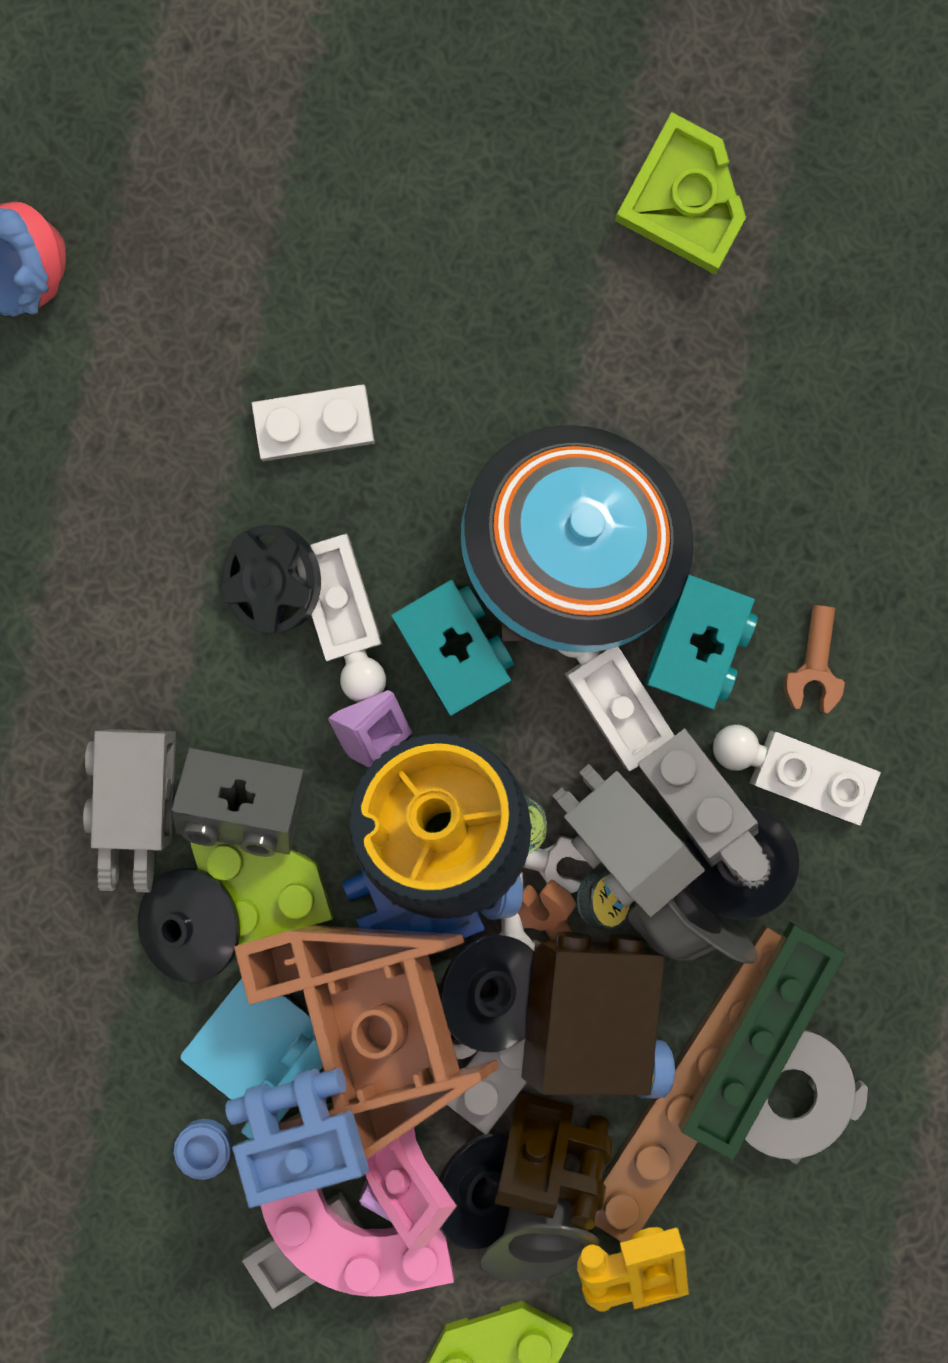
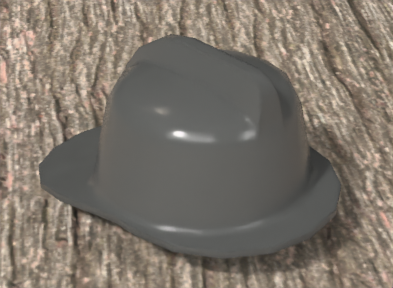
[628,886,758,964]
[481,1198,599,1281]

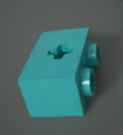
[643,575,758,709]
[391,580,515,716]

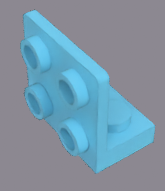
[181,978,323,1139]

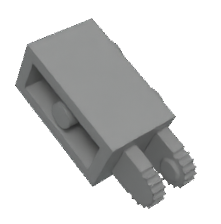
[83,729,176,892]
[637,729,770,889]
[552,764,705,917]

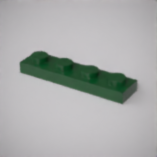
[678,922,847,1160]

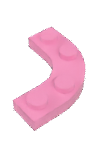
[365,1031,456,1250]
[260,1188,454,1296]

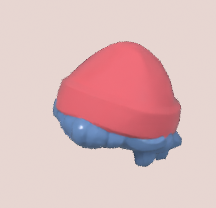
[0,202,66,317]

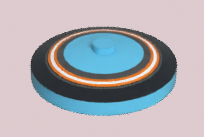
[461,425,693,653]

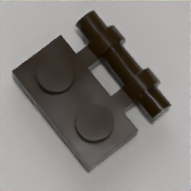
[495,1092,612,1230]

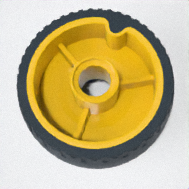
[349,733,531,919]

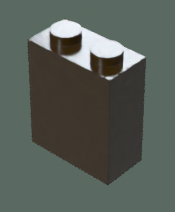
[521,931,665,1095]

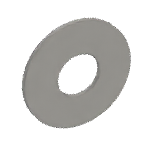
[745,1030,856,1159]

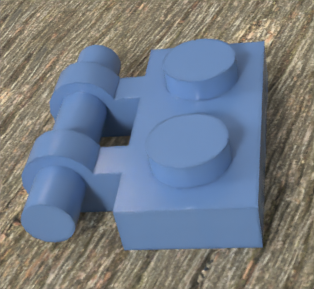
[225,1068,370,1208]

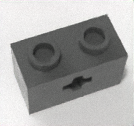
[171,748,305,857]

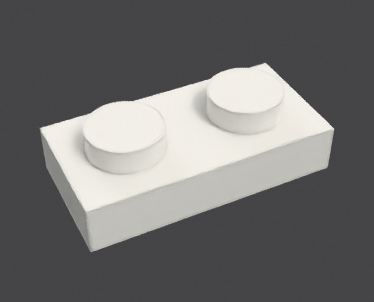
[252,384,375,461]

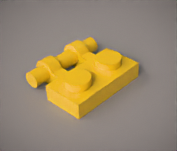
[577,1227,689,1312]

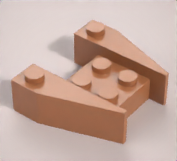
[234,925,499,1159]

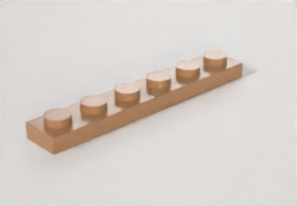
[595,925,782,1242]

